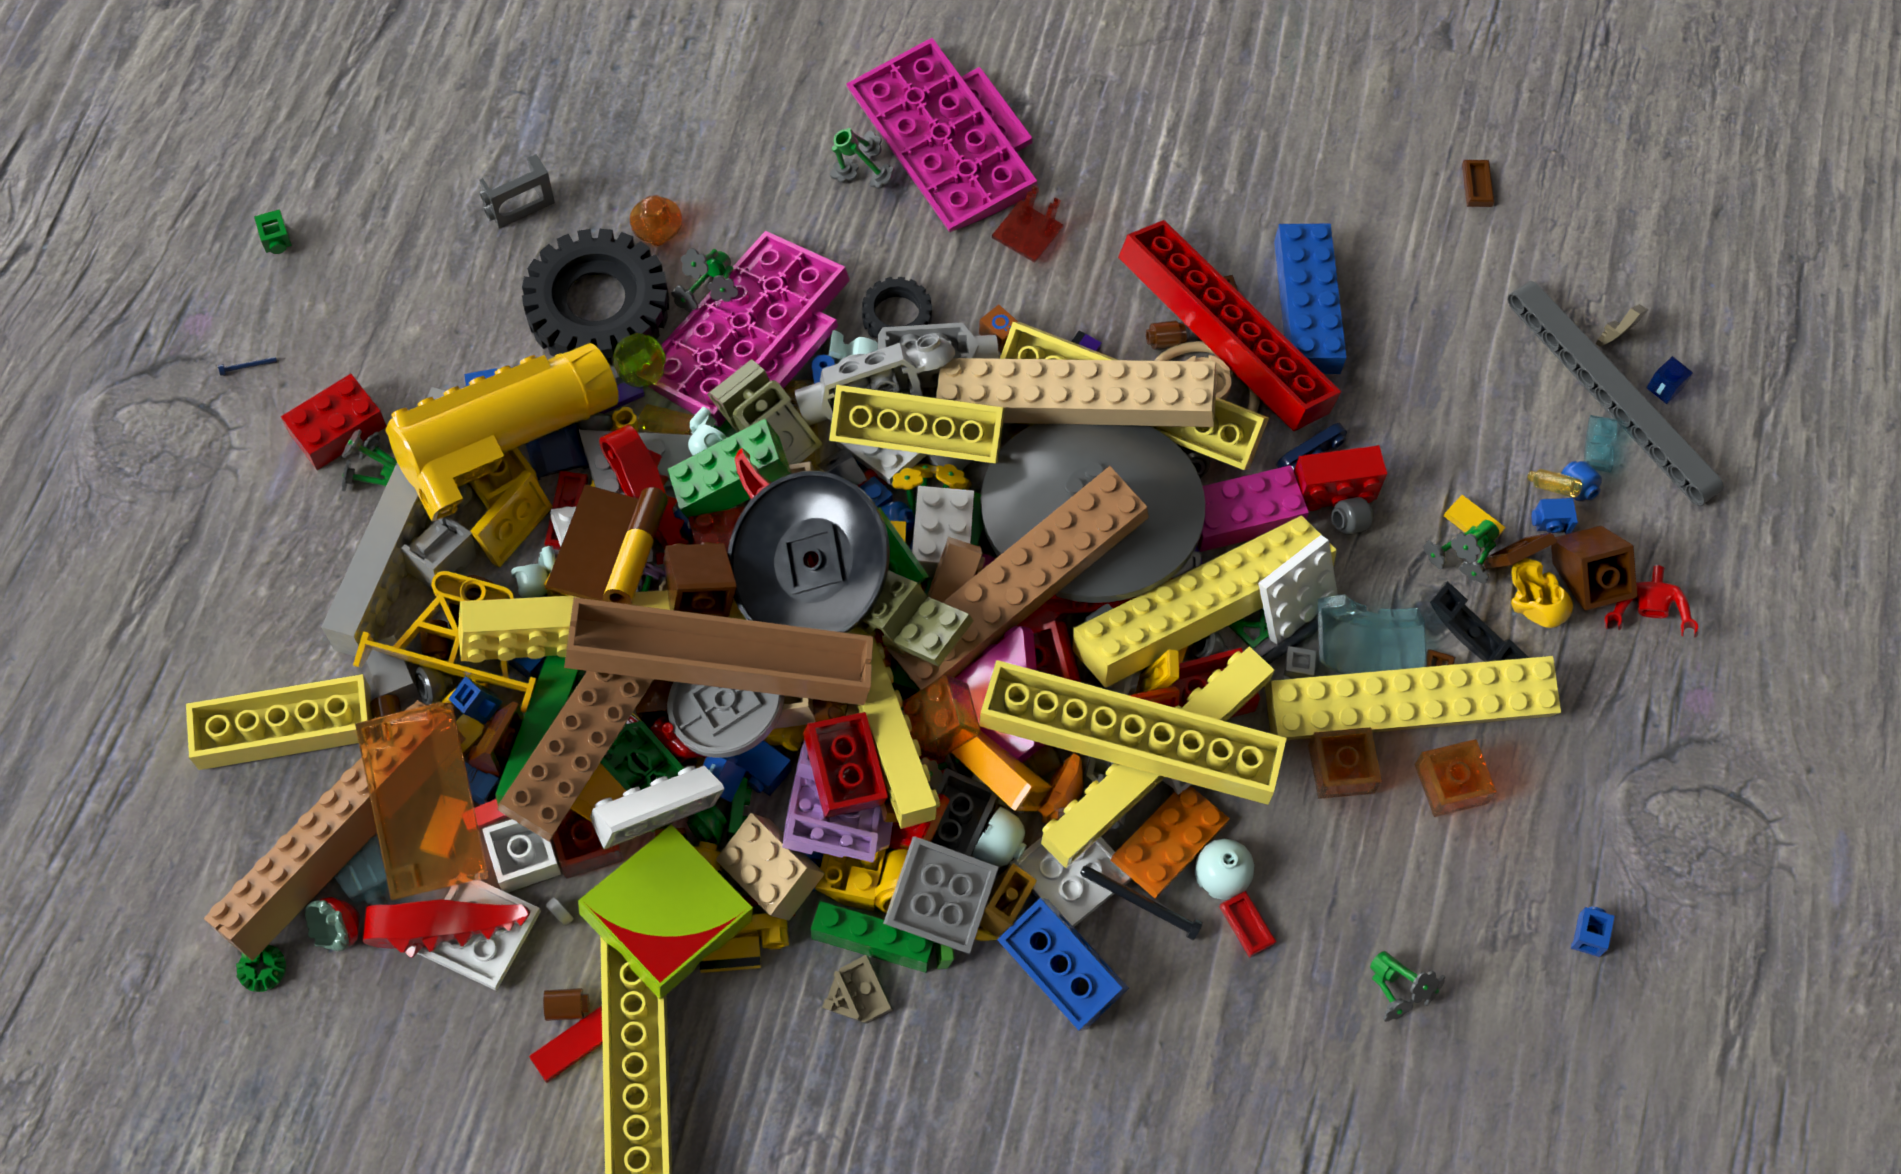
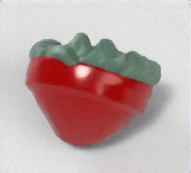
[305,897,360,951]

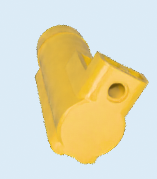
[385,343,619,521]

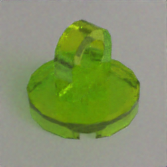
[613,333,666,388]

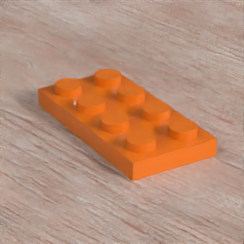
[1111,786,1230,899]

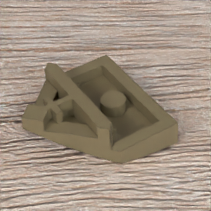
[1595,304,1648,346]
[822,955,893,1024]

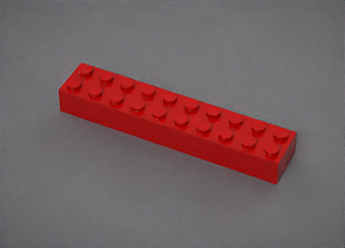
[1118,220,1341,431]

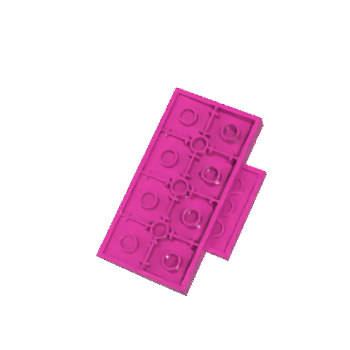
[846,38,1038,232]
[635,231,850,428]

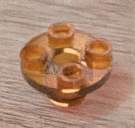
[630,195,682,246]

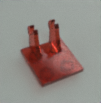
[992,185,1063,263]

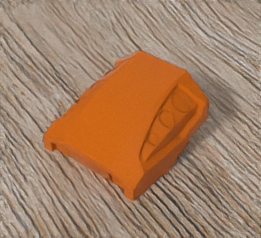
[1037,753,1083,824]

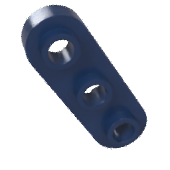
[1276,423,1347,472]

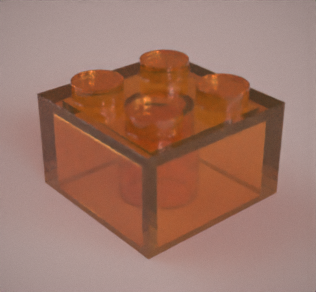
[902,674,982,760]
[1308,727,1382,799]
[1414,739,1497,817]

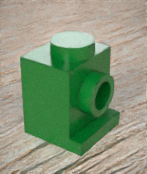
[254,209,292,254]

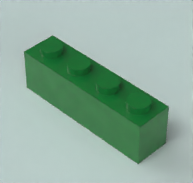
[811,901,935,973]

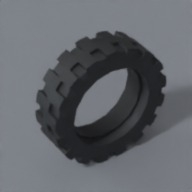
[862,277,932,342]

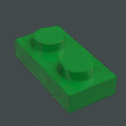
[727,777,752,841]

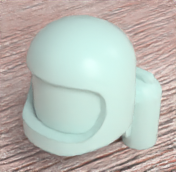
[688,407,727,455]
[511,546,556,598]

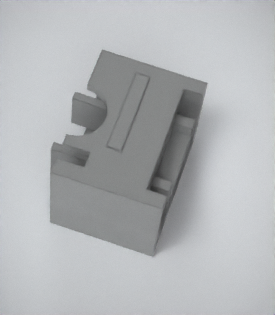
[401,516,476,590]

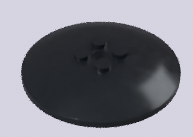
[727,471,890,633]

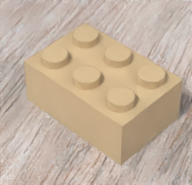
[715,813,825,921]

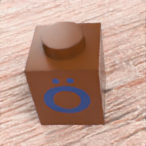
[979,304,1018,353]

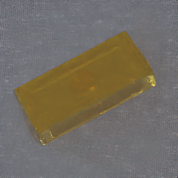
[637,404,694,435]

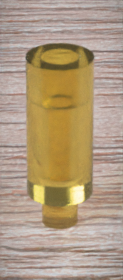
[1527,469,1582,498]

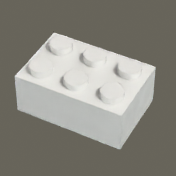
[912,486,974,578]

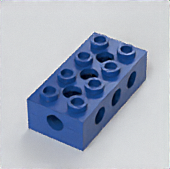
[997,898,1129,1031]

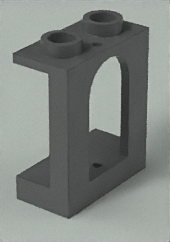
[479,154,555,229]

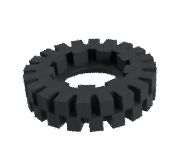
[522,228,669,366]

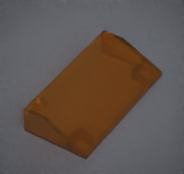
[355,702,489,900]

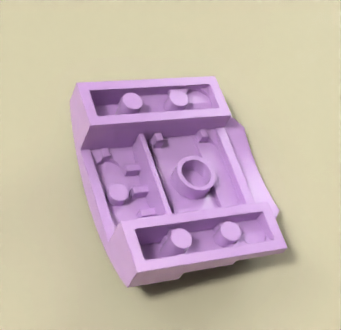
[782,740,893,862]

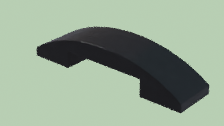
[1430,581,1530,662]

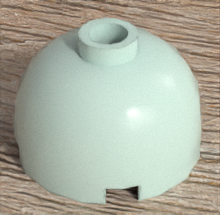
[972,807,1027,867]
[1194,838,1254,900]

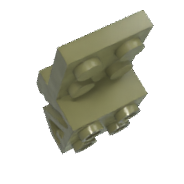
[707,359,823,465]
[857,571,974,666]

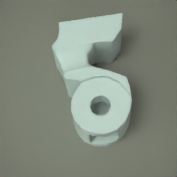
[828,330,878,364]

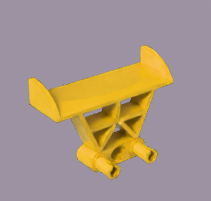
[353,571,537,713]

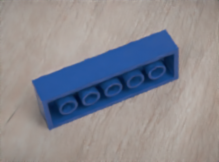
[1274,223,1346,374]

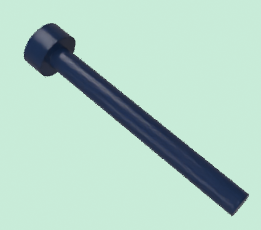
[218,357,277,376]

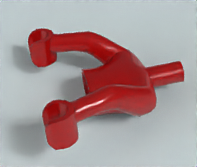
[1605,565,1698,638]
[649,715,707,762]

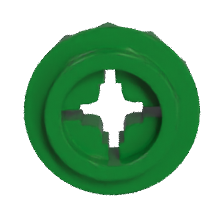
[236,945,286,992]

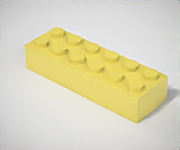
[829,385,1005,463]
[186,674,375,770]

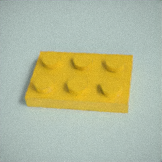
[470,470,553,567]

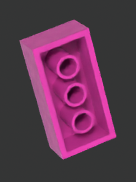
[1197,465,1309,552]

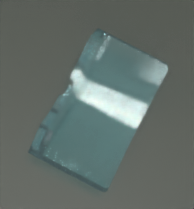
[1318,594,1427,674]

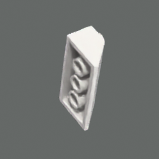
[590,766,724,849]

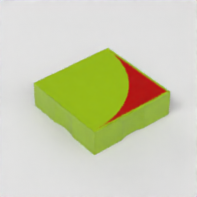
[578,824,753,999]

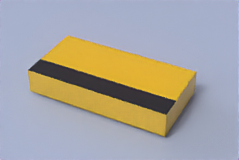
[700,936,761,973]

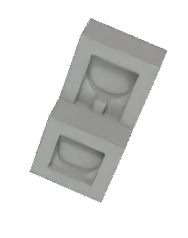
[1283,646,1316,680]

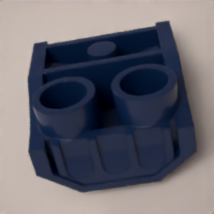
[526,422,589,481]

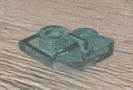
[1584,415,1617,473]

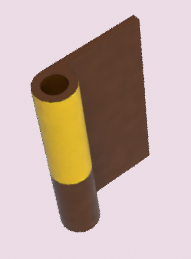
[545,484,668,605]

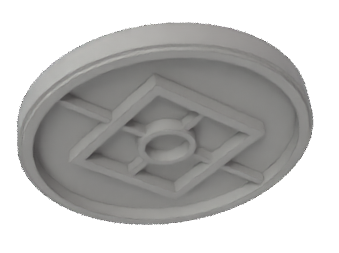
[667,682,784,758]

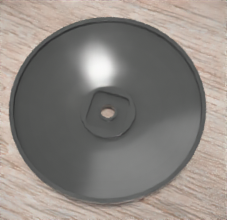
[981,424,1205,603]

